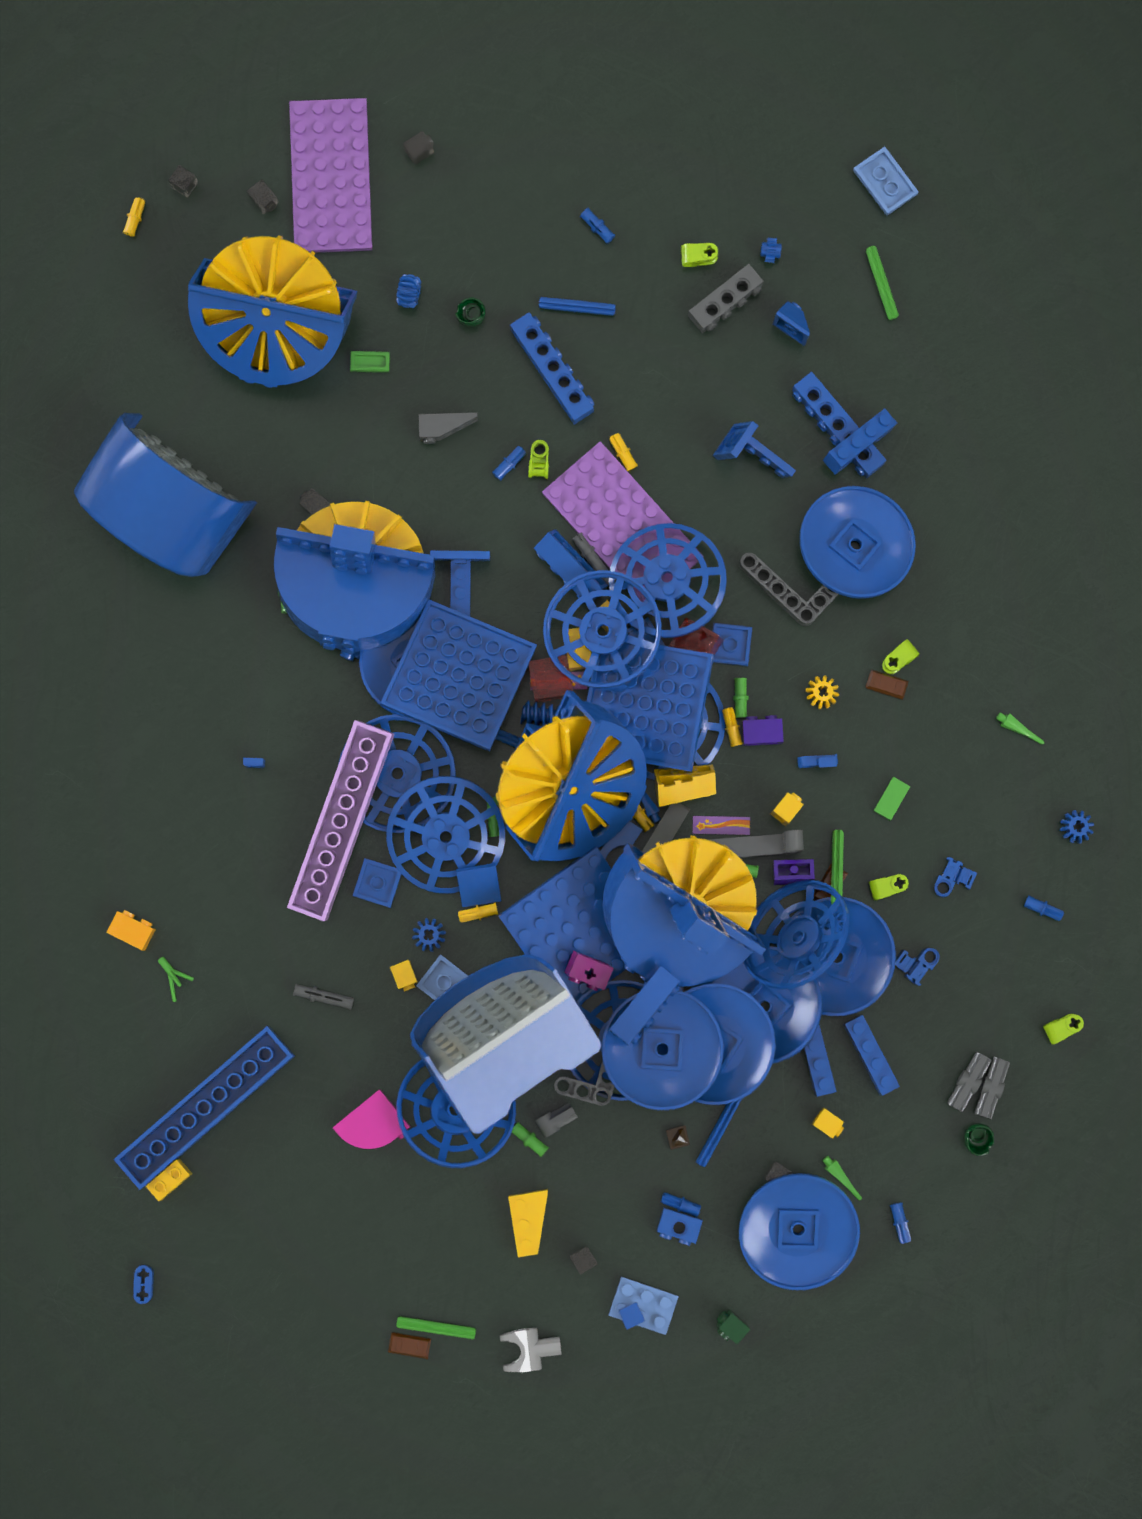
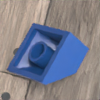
[773,301,810,346]

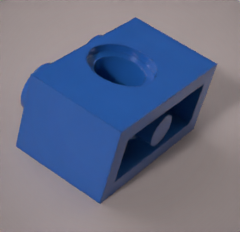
[656,1207,703,1246]

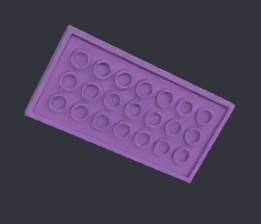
[289,98,372,252]
[542,441,704,602]

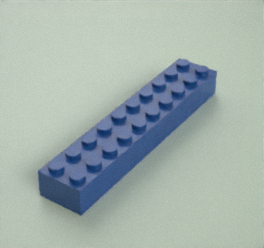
[114,1026,295,1190]

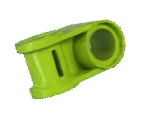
[681,243,718,267]
[528,440,549,479]
[882,639,920,674]
[869,874,909,901]
[1043,1014,1084,1045]

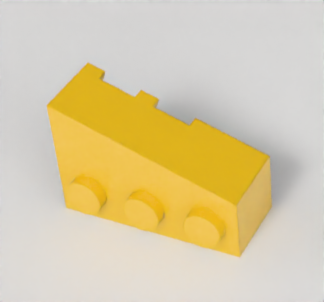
[654,764,716,807]
[508,1189,548,1257]

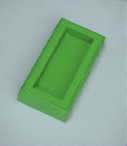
[350,351,390,373]
[873,777,910,821]

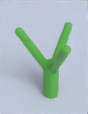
[158,956,194,1002]

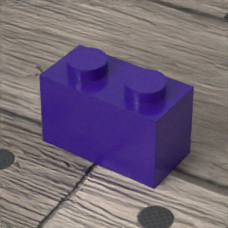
[741,715,784,746]
[773,859,815,885]

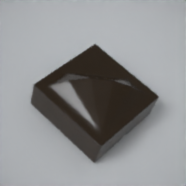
[666,1125,690,1150]

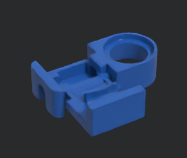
[797,754,838,768]
[934,857,977,897]
[895,948,939,986]

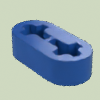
[133,1265,154,1304]

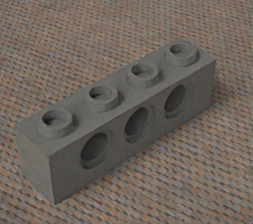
[688,264,764,333]

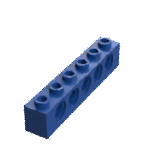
[510,312,595,425]
[792,371,887,479]

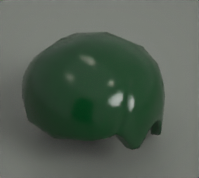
[455,297,486,327]
[964,1123,994,1156]

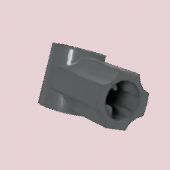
[535,1103,577,1138]

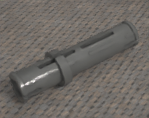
[572,532,616,585]
[293,983,354,1010]

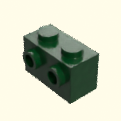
[716,1309,750,1345]

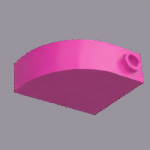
[333,1089,411,1149]

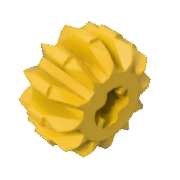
[806,676,839,709]

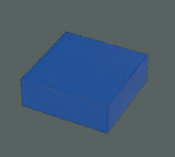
[243,758,265,768]
[618,1302,645,1329]

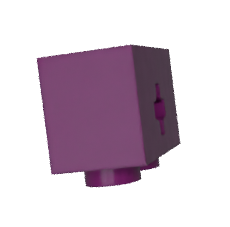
[564,951,614,991]

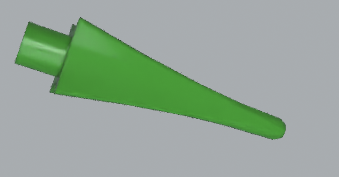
[996,712,1044,745]
[822,1156,862,1200]

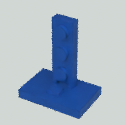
[712,421,796,478]
[430,551,491,616]

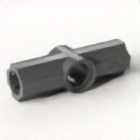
[947,1052,992,1112]
[974,1057,1010,1119]

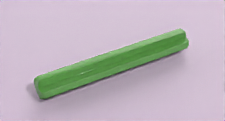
[866,246,899,320]
[831,830,844,904]
[396,1316,476,1339]

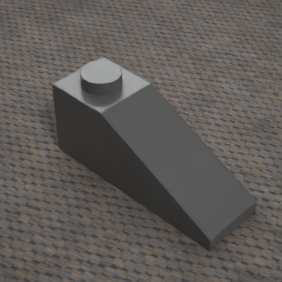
[419,412,478,444]

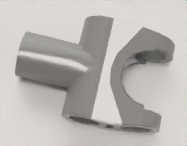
[499,1328,562,1372]

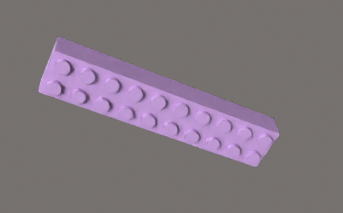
[287,720,395,921]

